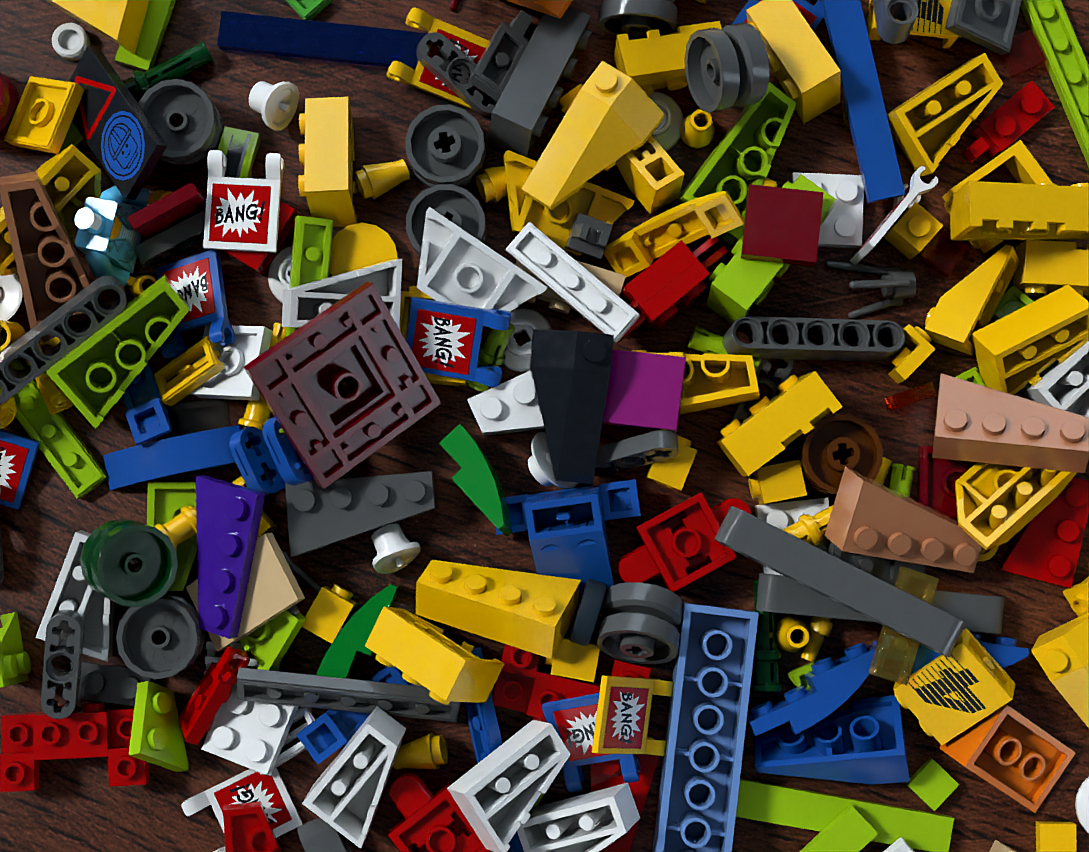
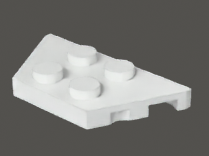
[417,207,547,326]

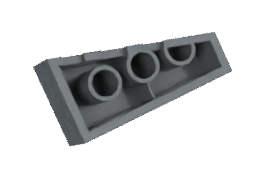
[487,6,592,158]
[285,471,438,557]

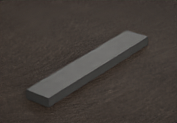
[237,667,461,722]

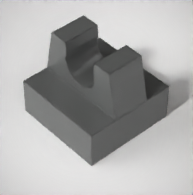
[565,213,613,260]

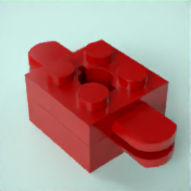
[617,237,729,343]
[618,492,752,592]
[388,772,490,852]

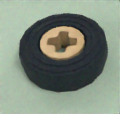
[569,579,606,646]

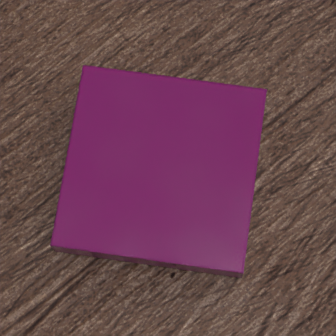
[603,349,686,432]

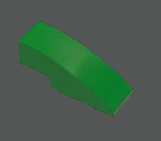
[439,424,512,537]
[316,583,401,679]

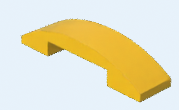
[603,191,745,278]

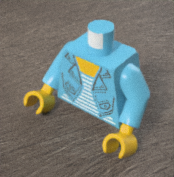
[74,185,172,297]

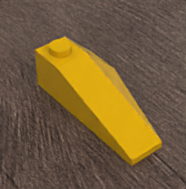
[521,61,665,210]
[1031,612,1089,728]

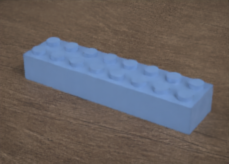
[652,602,759,852]

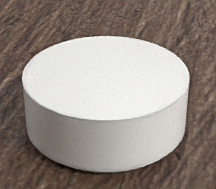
[52,23,90,61]

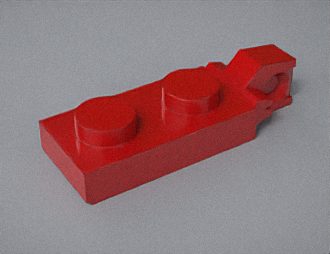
[962,81,1055,163]
[178,646,250,745]

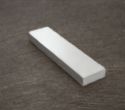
[506,222,640,344]

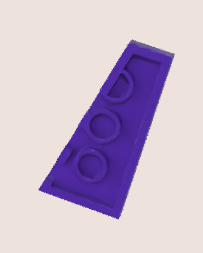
[196,475,266,639]

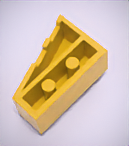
[46,0,150,55]
[746,0,841,124]
[614,21,722,96]
[887,53,1003,177]
[298,96,358,228]
[971,284,1089,395]
[716,371,843,476]
[365,606,505,705]

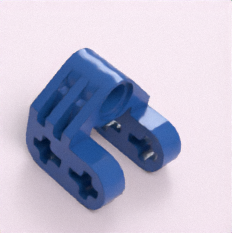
[229,417,314,496]

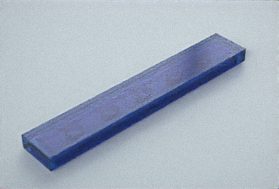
[217,11,428,70]

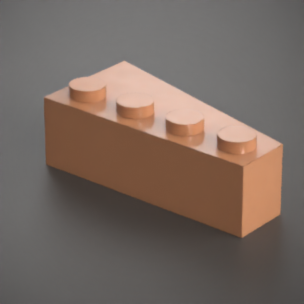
[0,171,101,329]
[932,373,1089,473]
[824,466,982,573]

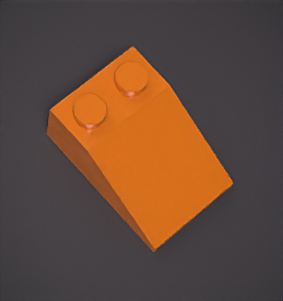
[939,704,1076,813]

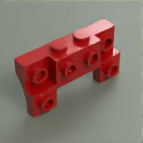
[492,644,651,723]
[0,702,149,792]

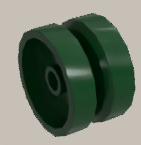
[80,518,178,608]

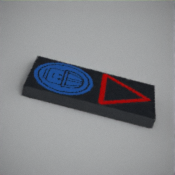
[69,46,167,200]

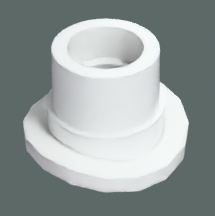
[249,81,299,131]
[371,524,421,574]

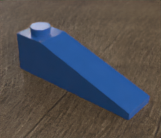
[754,695,910,785]

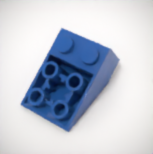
[524,486,615,598]

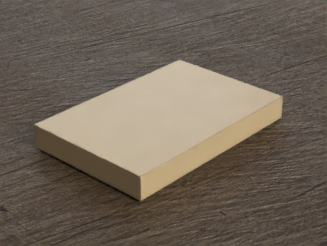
[186,533,305,652]

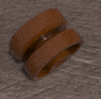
[795,414,883,496]

